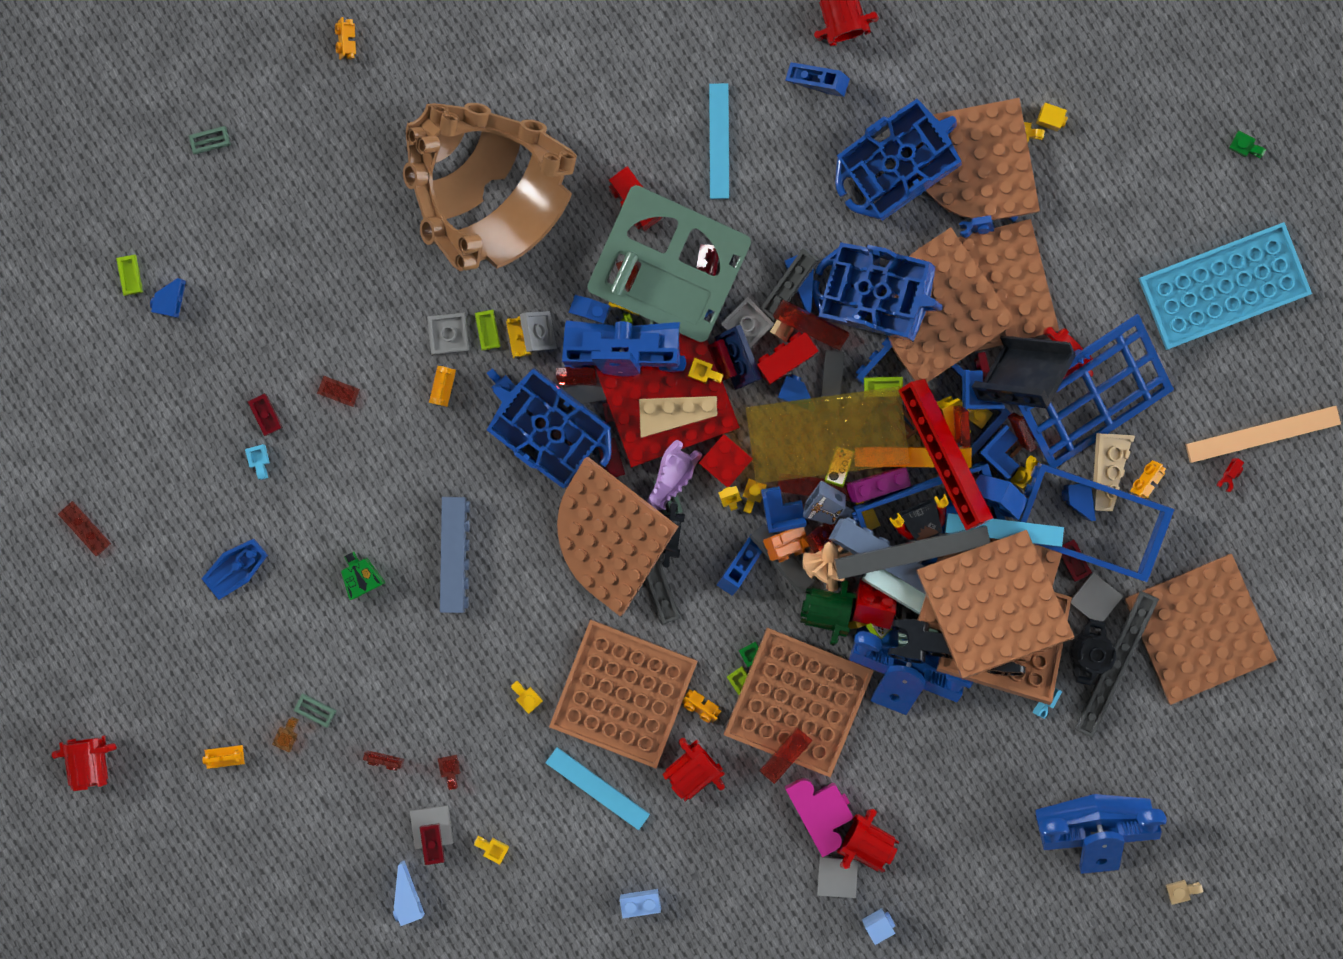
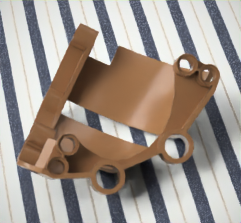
[403,103,577,271]

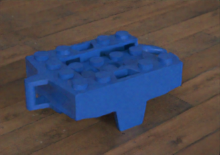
[835,98,962,221]
[812,242,943,342]
[487,368,612,489]

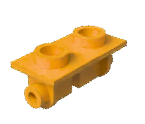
[335,17,356,60]
[429,365,456,407]
[1130,460,1166,499]
[682,689,721,723]
[202,745,245,769]

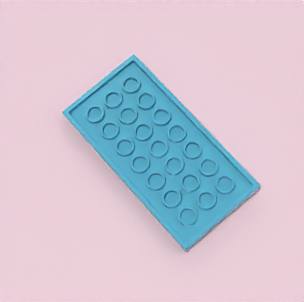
[1138,222,1312,350]

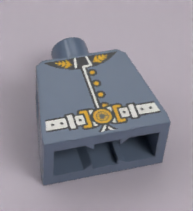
[803,481,852,524]

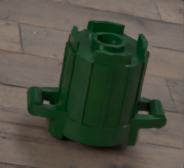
[800,580,856,646]

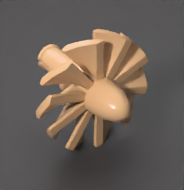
[803,541,854,592]

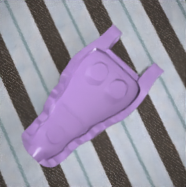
[647,440,702,510]

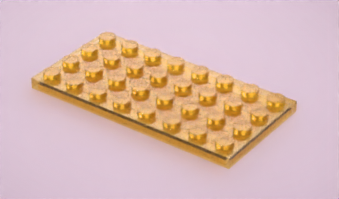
[746,386,910,484]

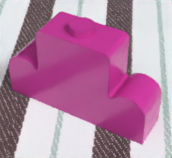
[785,778,853,858]

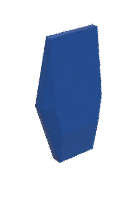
[202,539,268,600]

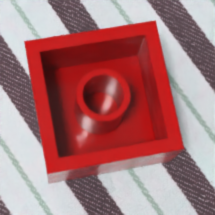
[699,434,753,487]
[852,578,897,629]

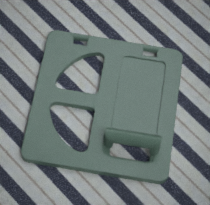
[587,185,751,342]

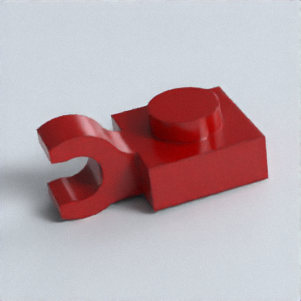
[1217,458,1244,492]

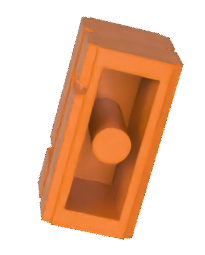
[763,527,811,563]

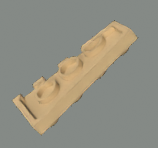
[639,396,717,438]
[1093,433,1135,511]

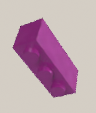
[846,467,911,503]

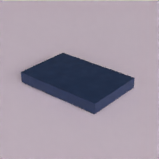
[714,325,762,390]

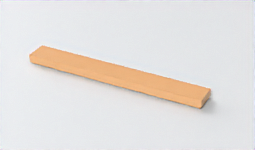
[1185,406,1341,463]

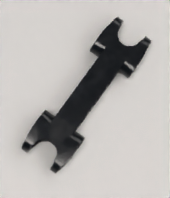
[888,620,1026,676]

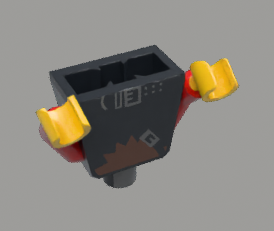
[889,494,949,541]

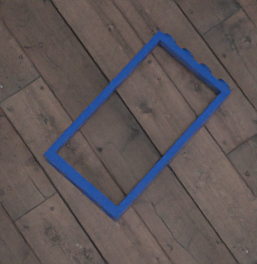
[855,337,1012,456]
[852,461,1006,566]
[1014,462,1175,582]

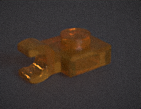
[272,717,299,752]

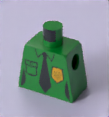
[341,552,385,600]

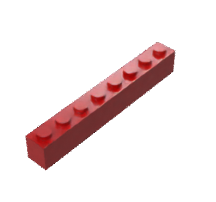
[898,379,993,530]

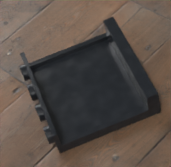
[972,335,1076,409]

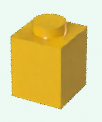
[1036,103,1068,131]

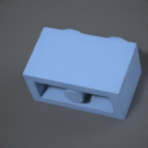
[620,889,661,918]
[862,908,895,945]

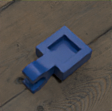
[959,215,994,238]
[487,368,515,390]

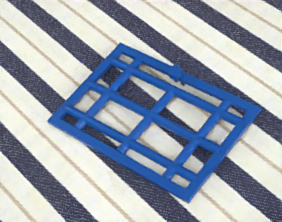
[1017,314,1174,468]

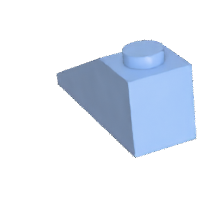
[393,861,425,926]

